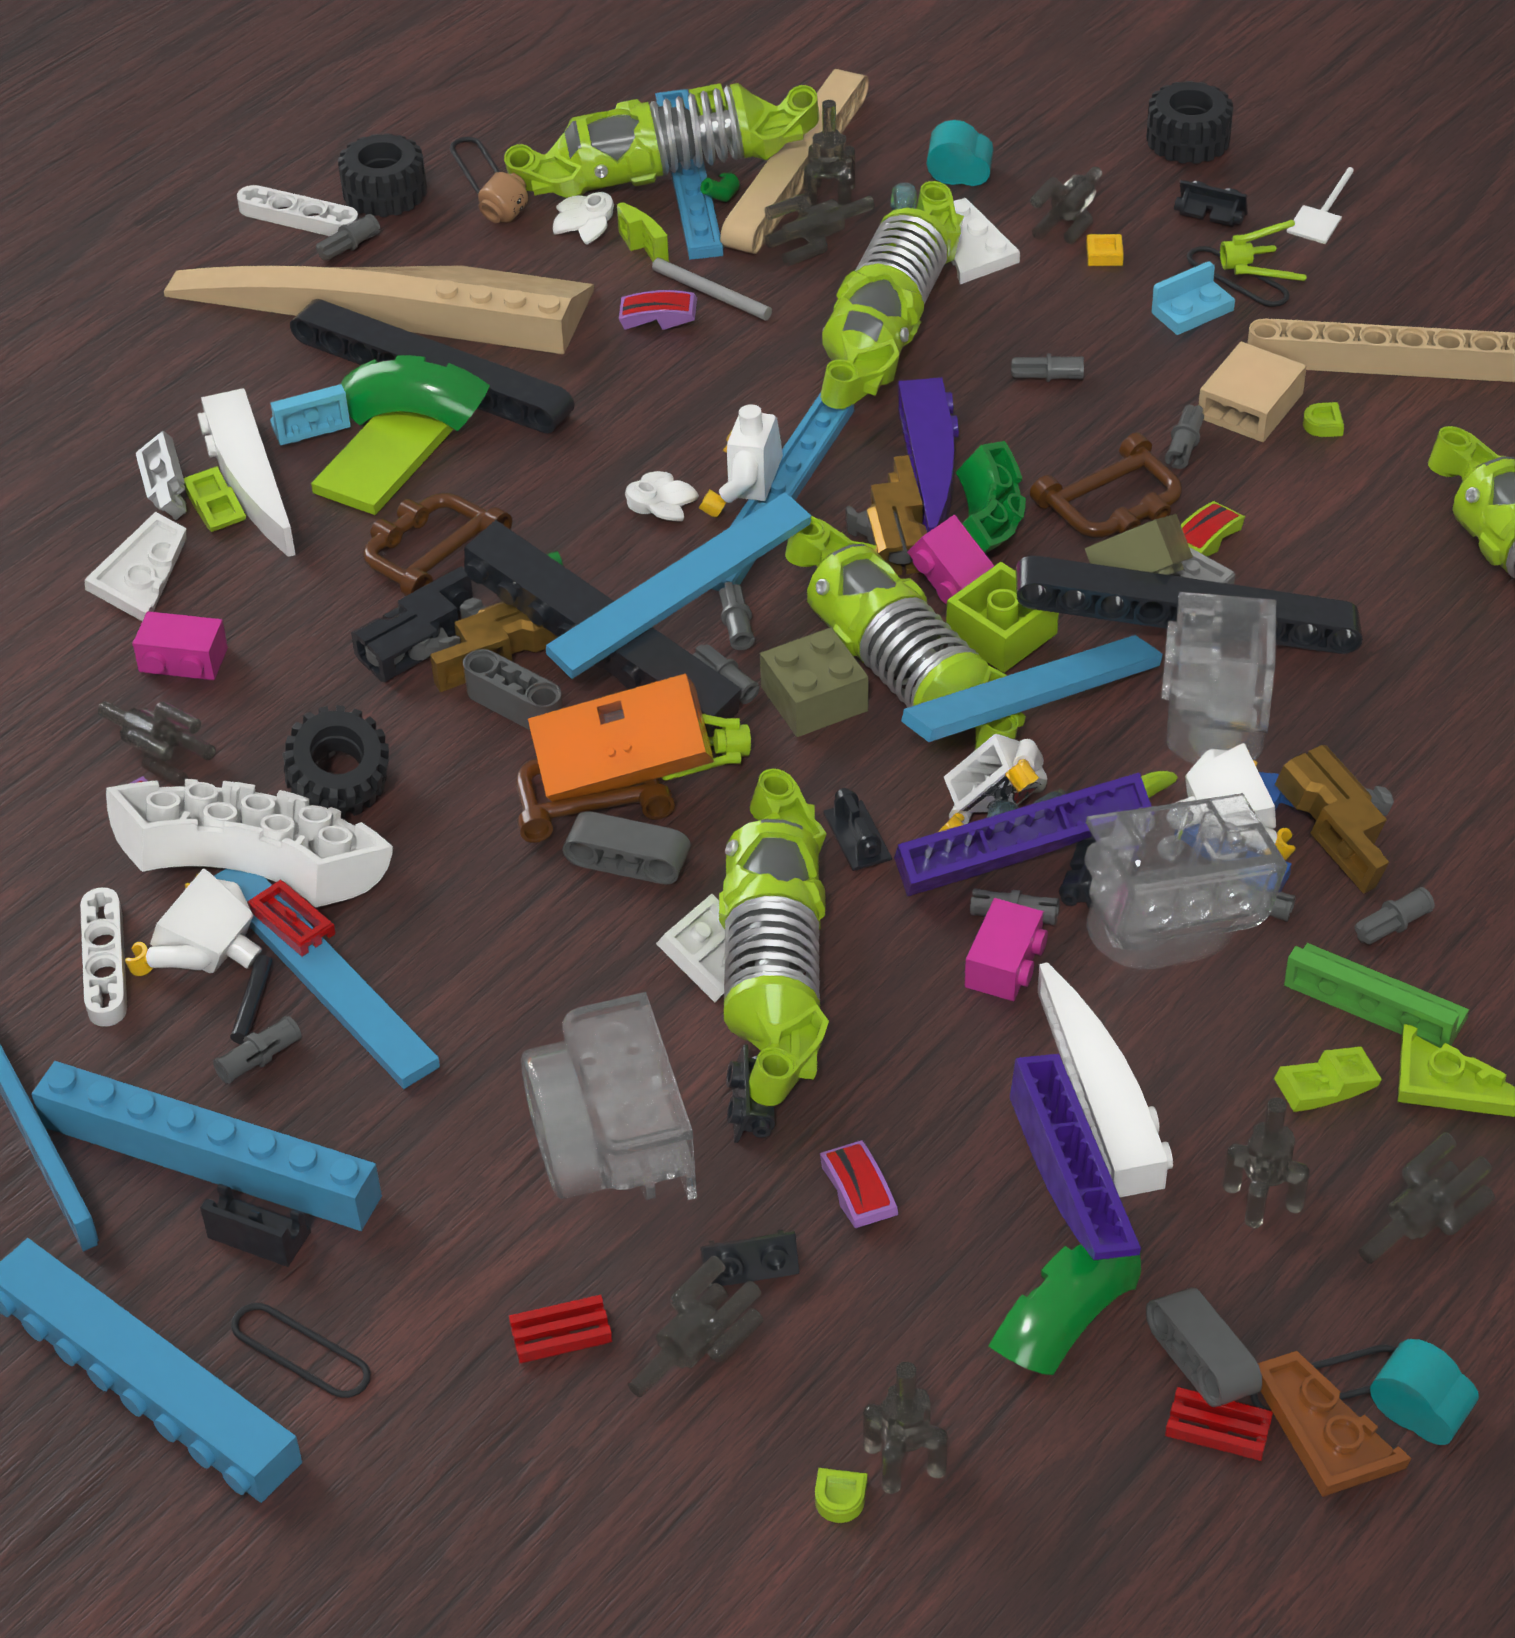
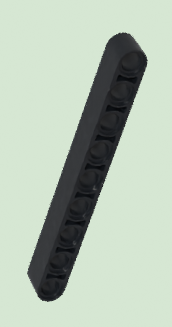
[290,299,575,434]
[1016,556,1363,654]

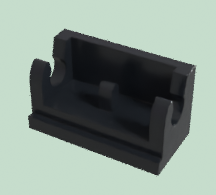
[200,1184,311,1267]

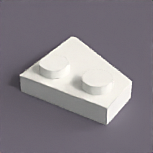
[656,894,725,1002]

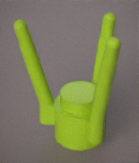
[1220,220,1307,281]
[662,714,751,780]

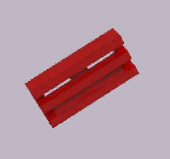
[247,879,336,957]
[509,1295,612,1364]
[1165,1387,1273,1461]

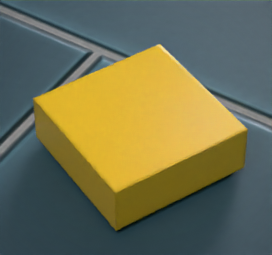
[1086,234,1123,266]

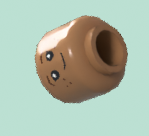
[478,172,529,223]

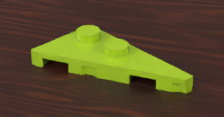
[1398,1024,1515,1117]

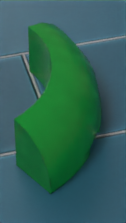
[341,355,490,431]
[955,441,1026,554]
[989,1244,1141,1375]

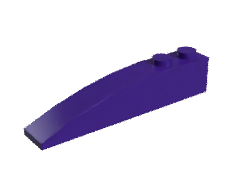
[898,377,959,533]
[894,773,1153,897]
[1010,1054,1141,1260]

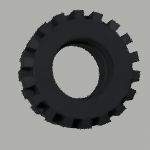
[1146,81,1233,164]
[338,133,427,217]
[284,705,389,819]

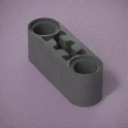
[463,649,563,730]
[562,811,691,885]
[1146,1287,1262,1407]

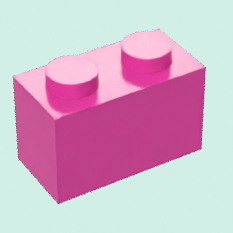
[907,514,994,604]
[133,611,228,680]
[965,898,1048,1001]

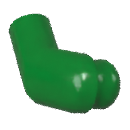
[700,173,740,202]

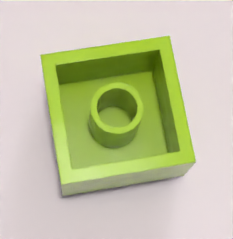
[946,562,1059,673]

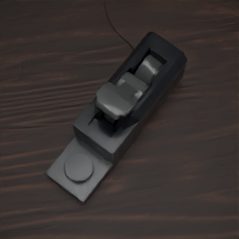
[351,566,473,682]

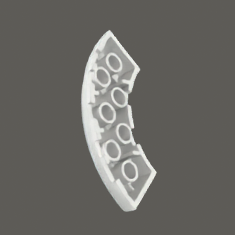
[106,779,393,908]

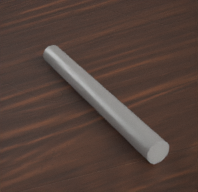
[652,258,772,321]

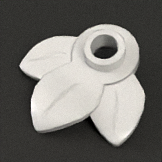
[553,192,614,244]
[625,471,699,521]

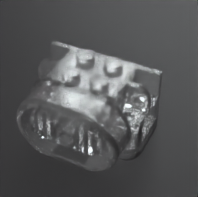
[1161,592,1276,764]
[1084,793,1288,969]
[521,992,697,1200]

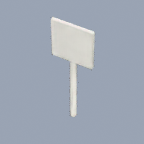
[1287,167,1354,244]

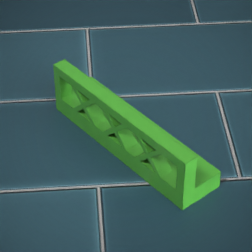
[1284,943,1469,1048]

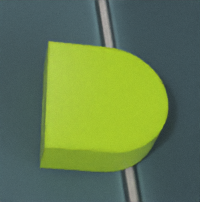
[1303,402,1344,437]
[815,1468,868,1523]

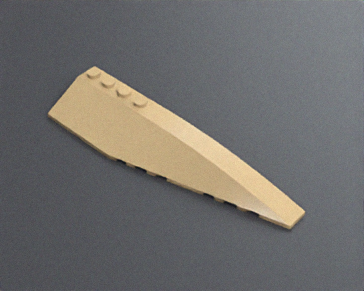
[164,266,594,354]

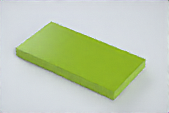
[311,411,453,515]

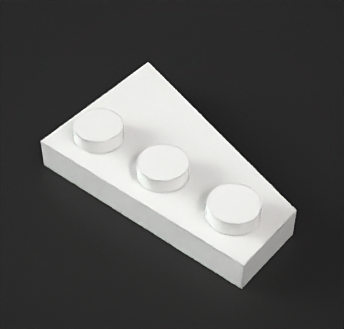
[952,198,1020,284]
[85,512,187,621]

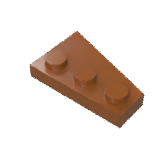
[1258,1351,1412,1497]

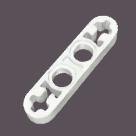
[237,185,358,236]
[80,888,127,1026]

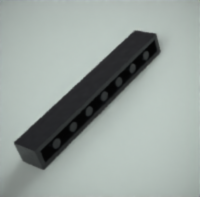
[464,520,742,737]

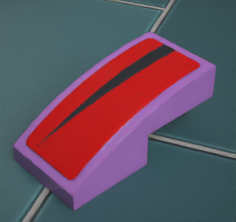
[619,290,697,330]
[820,1140,898,1228]

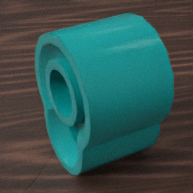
[926,120,994,186]
[1370,1339,1479,1445]

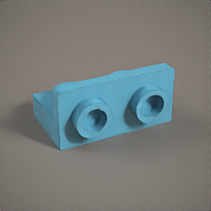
[1151,261,1235,335]
[270,384,351,445]

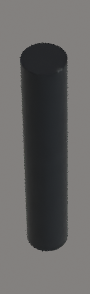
[230,955,273,1044]

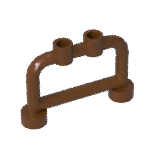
[1030,432,1182,538]
[363,493,512,596]
[516,758,675,843]

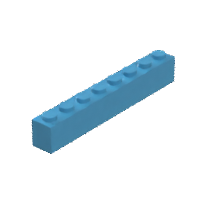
[32,1061,382,1231]
[0,1238,302,1503]

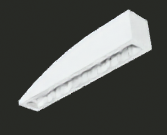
[197,388,295,557]
[1038,963,1173,1197]

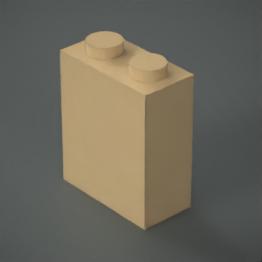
[1199,341,1307,442]

